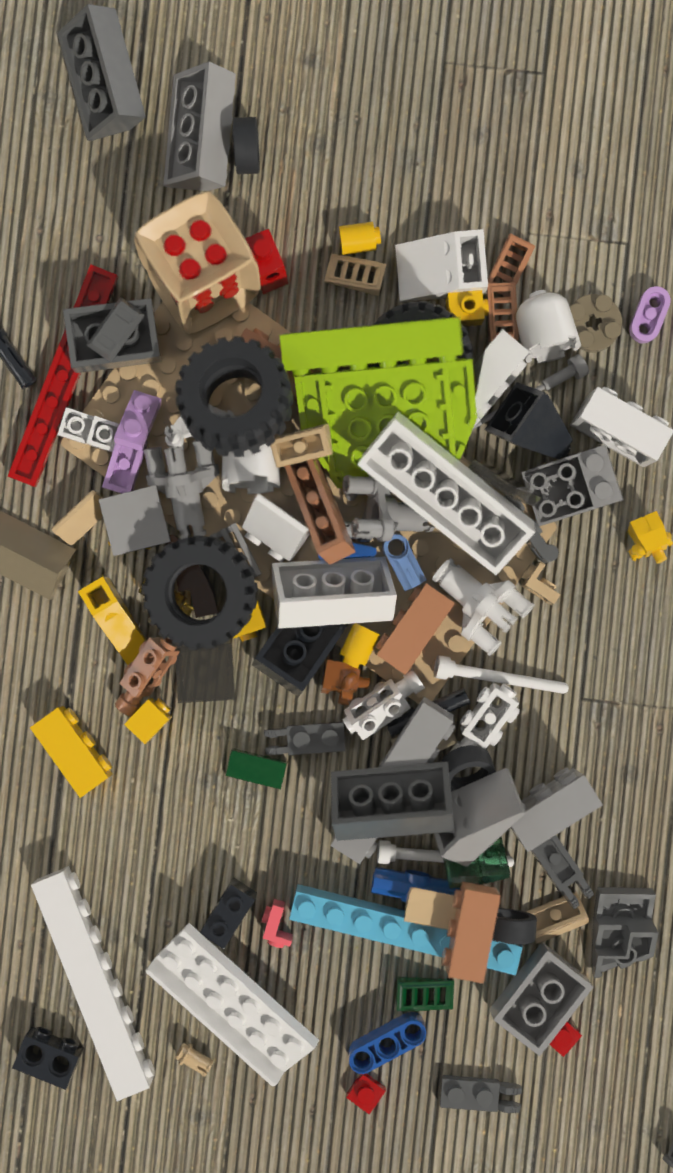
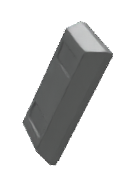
[87,297,145,362]

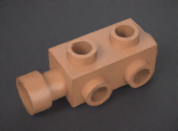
[115,637,180,717]

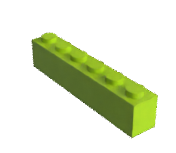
[279,317,463,376]

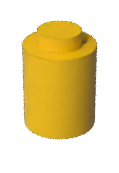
[339,221,381,255]
[340,623,380,669]

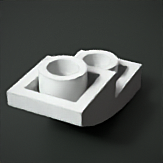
[57,407,119,452]

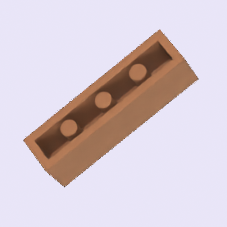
[284,458,356,565]

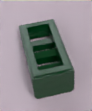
[396,977,454,1011]

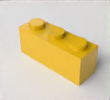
[30,705,113,798]

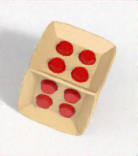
[134,191,261,334]

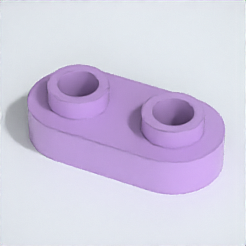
[629,286,671,343]

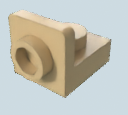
[521,561,560,605]

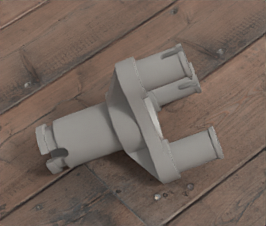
[143,441,219,539]
[343,475,435,542]

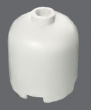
[516,290,581,363]
[222,444,280,494]

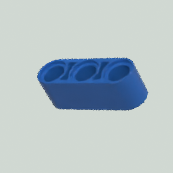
[349,1012,426,1074]

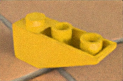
[78,576,146,665]

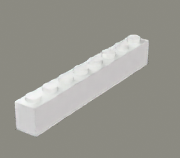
[31,866,155,1101]

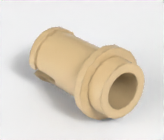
[175,1043,214,1077]

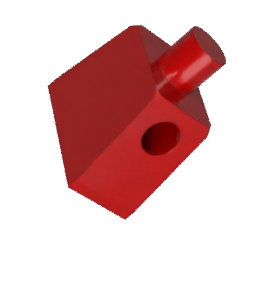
[244,229,289,295]

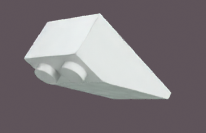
[242,494,310,563]

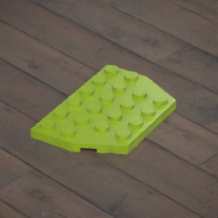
[294,358,477,488]

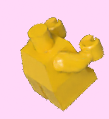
[628,511,673,564]

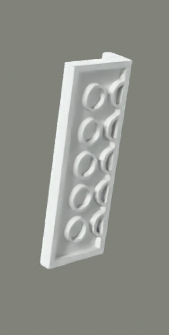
[145,923,319,1087]

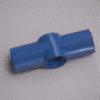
[371,867,460,902]

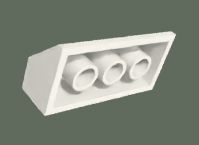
[272,557,397,628]

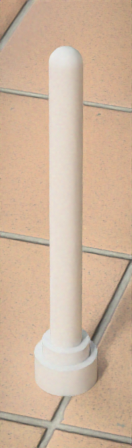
[434,655,569,694]
[377,840,514,867]

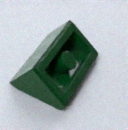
[226,748,288,790]

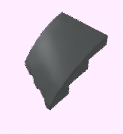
[592,887,658,978]

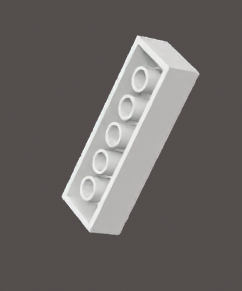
[357,412,535,575]

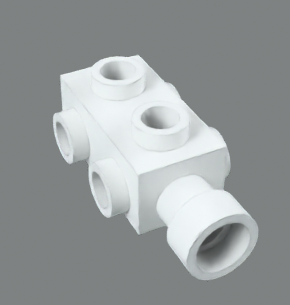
[342,669,425,740]
[450,682,520,751]

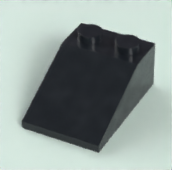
[252,624,349,697]

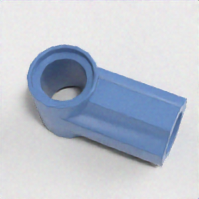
[382,534,427,591]

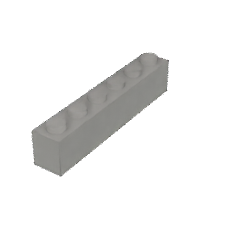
[330,697,455,864]

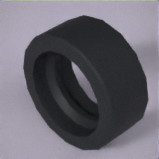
[233,117,260,174]
[441,745,496,792]
[492,908,537,944]

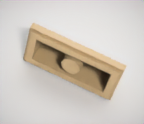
[270,423,333,468]
[52,490,103,545]
[404,887,456,930]
[526,891,589,944]

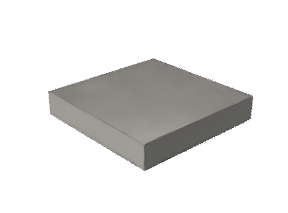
[99,485,171,556]

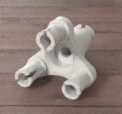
[432,558,535,656]

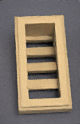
[324,254,387,296]

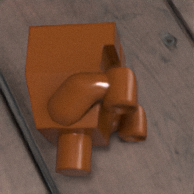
[321,660,370,706]

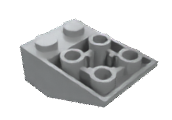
[521,445,624,526]
[434,768,525,867]

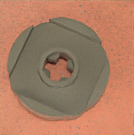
[570,294,622,353]

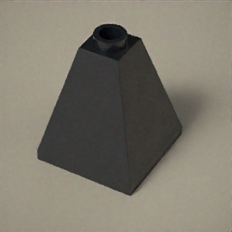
[484,382,573,459]

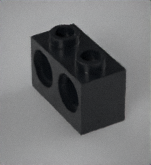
[200,877,257,949]
[12,1027,84,1090]

